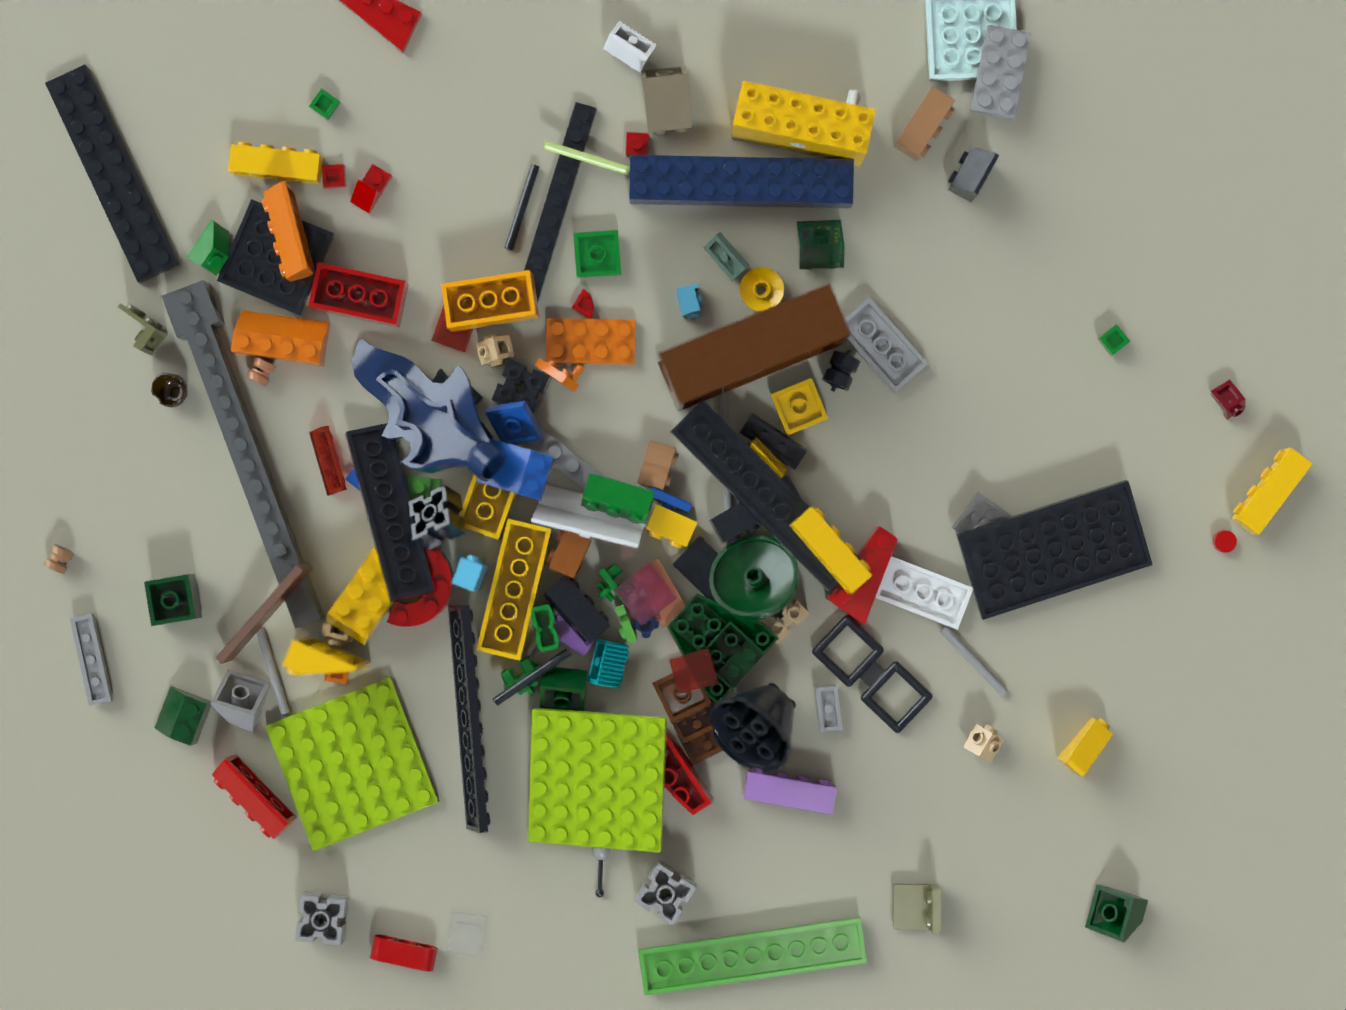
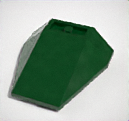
[667,593,779,703]

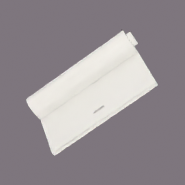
[531,485,651,548]

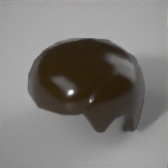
[151,373,188,407]

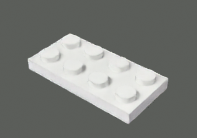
[875,556,973,630]

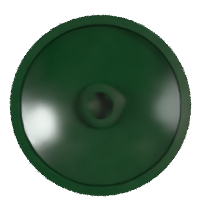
[709,535,800,620]

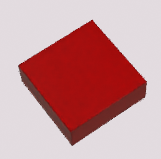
[321,164,346,189]

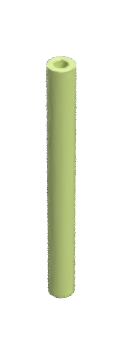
[543,141,630,175]

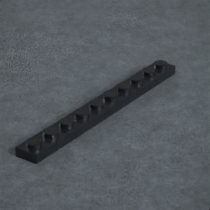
[524,102,597,320]

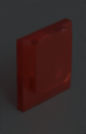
[431,306,473,353]
[669,648,718,694]

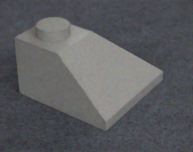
[211,670,270,732]

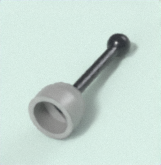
[592,847,610,898]

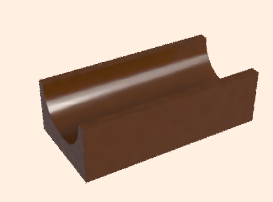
[657,283,851,412]

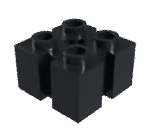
[491,359,552,417]
[409,485,466,550]

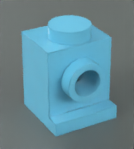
[676,283,703,320]

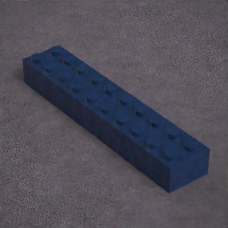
[629,155,854,208]

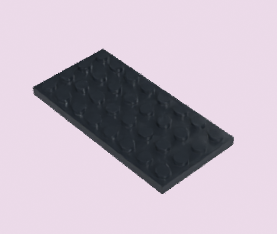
[956,480,1153,620]

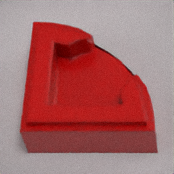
[572,289,594,319]

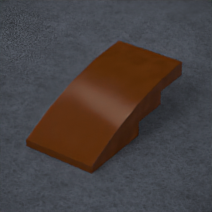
[652,666,723,766]

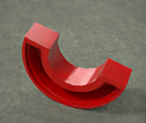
[387,547,454,627]

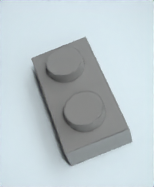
[815,685,843,733]

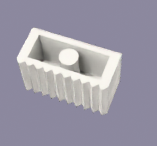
[603,21,656,73]

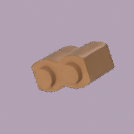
[637,440,679,491]

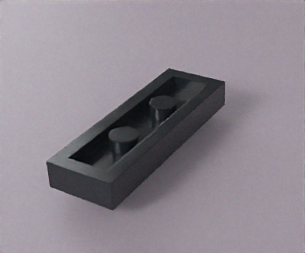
[739,413,808,470]

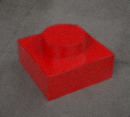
[625,132,649,156]

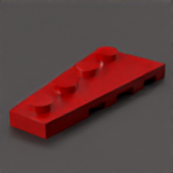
[339,0,422,53]

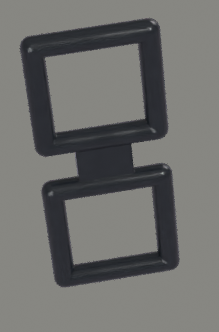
[812,615,933,733]

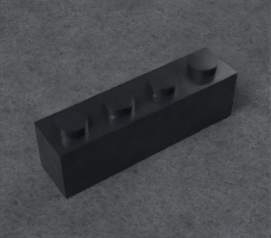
[709,475,801,545]

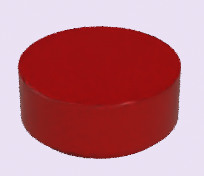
[1213,530,1237,553]

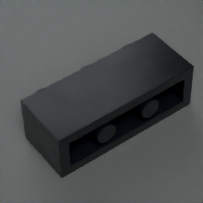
[543,575,610,646]

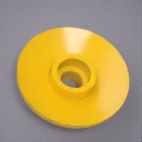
[739,267,784,312]

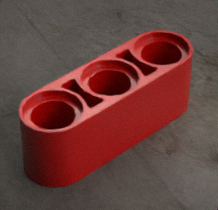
[370,934,438,972]

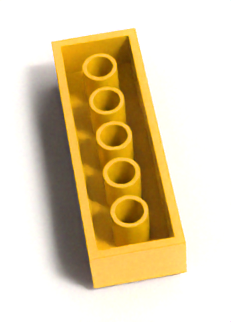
[476,519,553,661]

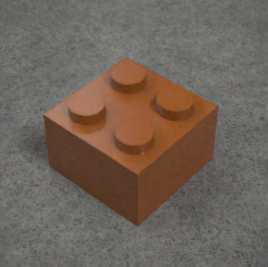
[547,529,593,578]

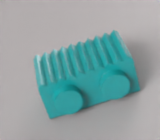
[587,638,629,689]

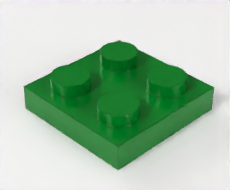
[574,230,621,278]

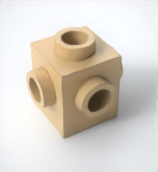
[476,334,515,368]
[321,622,353,649]
[964,724,1004,763]

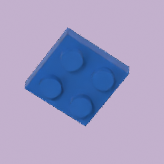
[484,401,544,445]

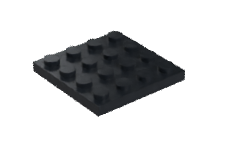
[217,199,335,316]

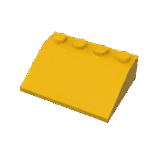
[282,637,371,677]

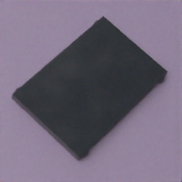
[672,536,718,601]

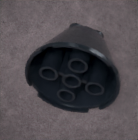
[709,683,796,772]

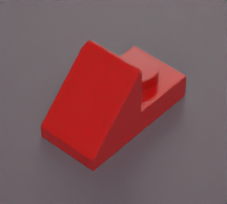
[350,164,392,214]

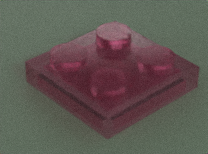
[614,563,677,626]

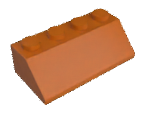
[262,181,315,282]
[231,310,330,367]

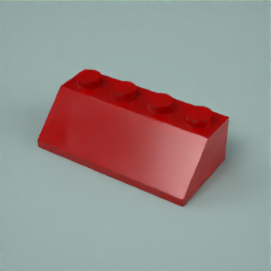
[211,754,297,839]

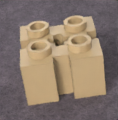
[758,600,810,645]

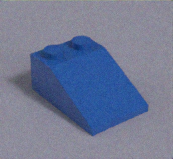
[476,439,554,501]

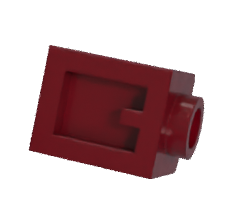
[1211,379,1246,420]

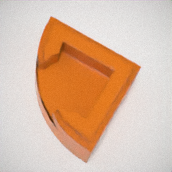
[324,672,349,684]

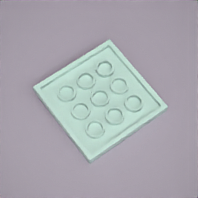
[925,0,1017,82]

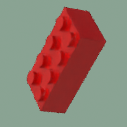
[308,262,409,328]

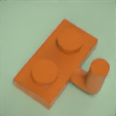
[535,358,585,392]

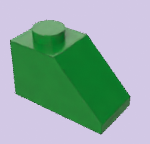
[187,220,229,276]

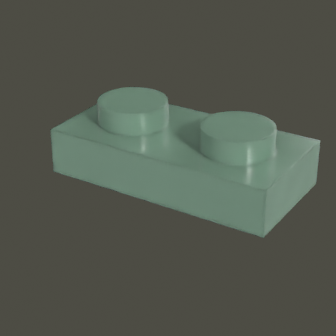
[704,232,749,281]

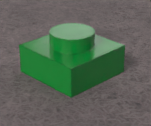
[309,88,341,120]
[1098,324,1131,356]

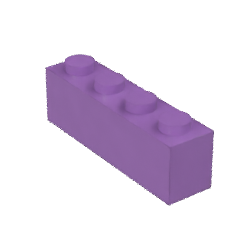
[743,767,837,814]

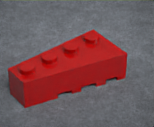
[664,727,714,815]

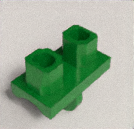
[597,563,636,603]
[501,656,540,696]

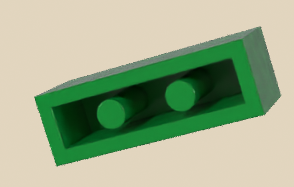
[581,473,654,524]

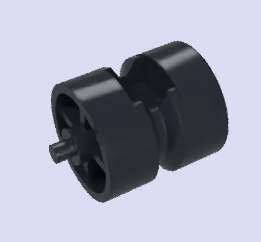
[822,350,860,392]

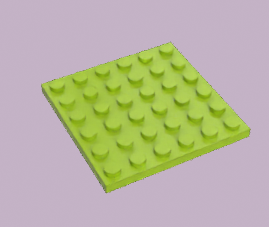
[265,676,439,851]
[528,708,667,852]

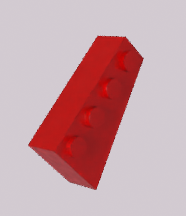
[826,526,898,625]

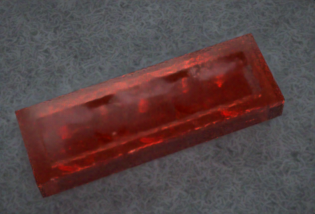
[309,425,347,496]

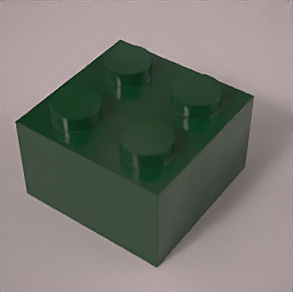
[144,574,202,626]

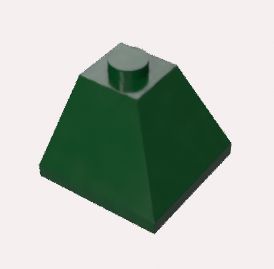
[1085,884,1148,942]

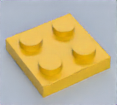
[770,378,829,436]

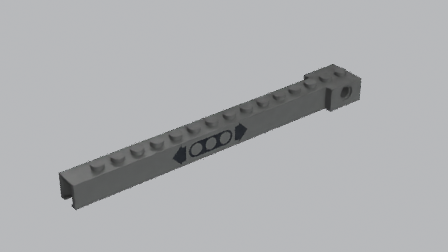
[161,280,325,628]

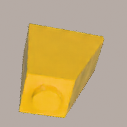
[1057,718,1113,777]

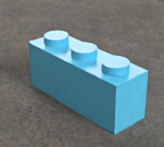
[452,555,489,591]

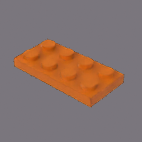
[546,318,636,365]

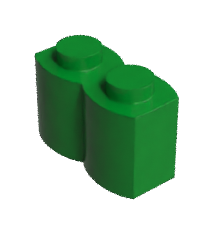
[531,604,561,652]

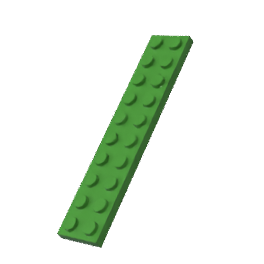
[638,917,867,995]

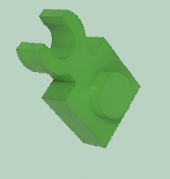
[615,605,637,643]

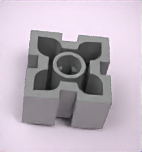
[634,860,697,926]
[295,891,350,946]

